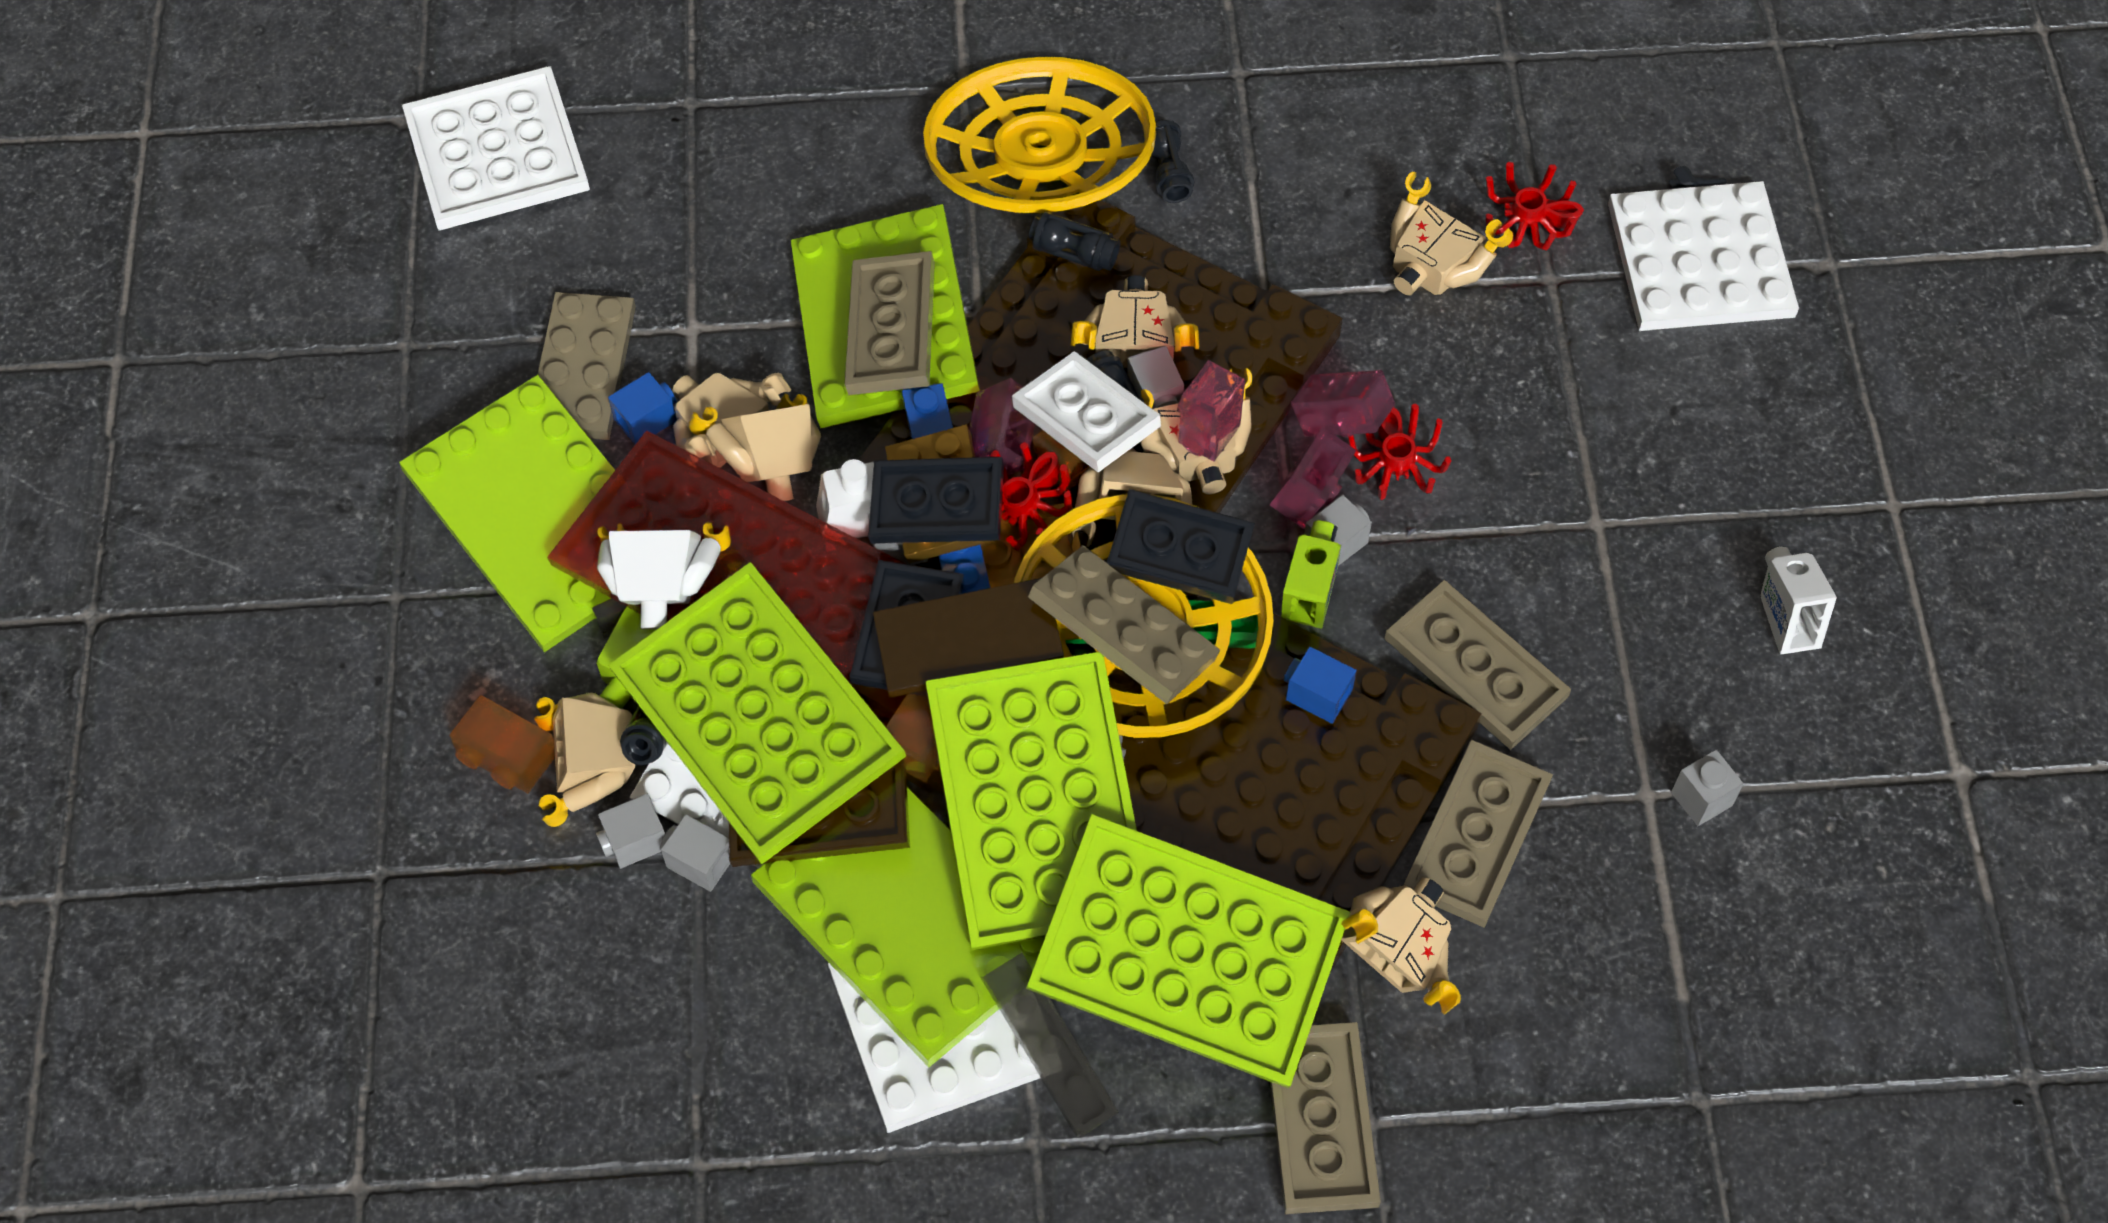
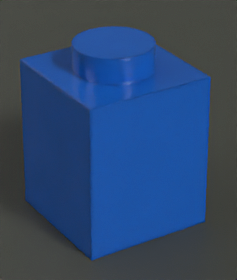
[608,372,677,446]
[1284,647,1357,724]

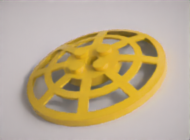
[923,57,1156,213]
[1014,494,1274,738]

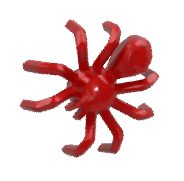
[1486,162,1584,250]
[1347,404,1451,500]
[991,442,1072,551]

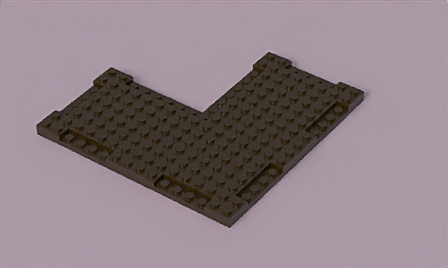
[771,185,1482,973]

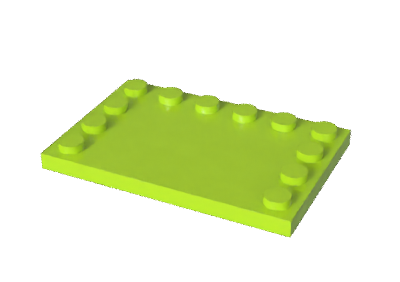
[791,204,980,428]
[399,375,664,652]
[608,562,906,865]
[925,652,1137,950]
[751,787,1045,1068]
[1026,814,1350,1088]

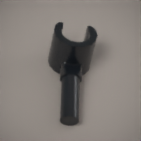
[1669,166,1727,189]

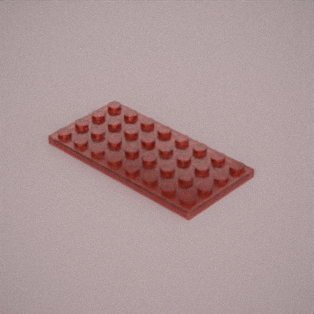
[547,430,905,682]

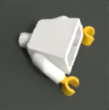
[597,522,731,630]

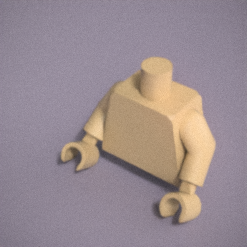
[672,373,791,472]
[1068,448,1193,547]

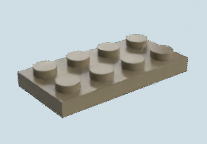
[845,251,935,395]
[537,292,636,440]
[1028,545,1220,704]
[1384,580,1571,750]
[1403,740,1553,928]
[1270,1022,1381,1214]

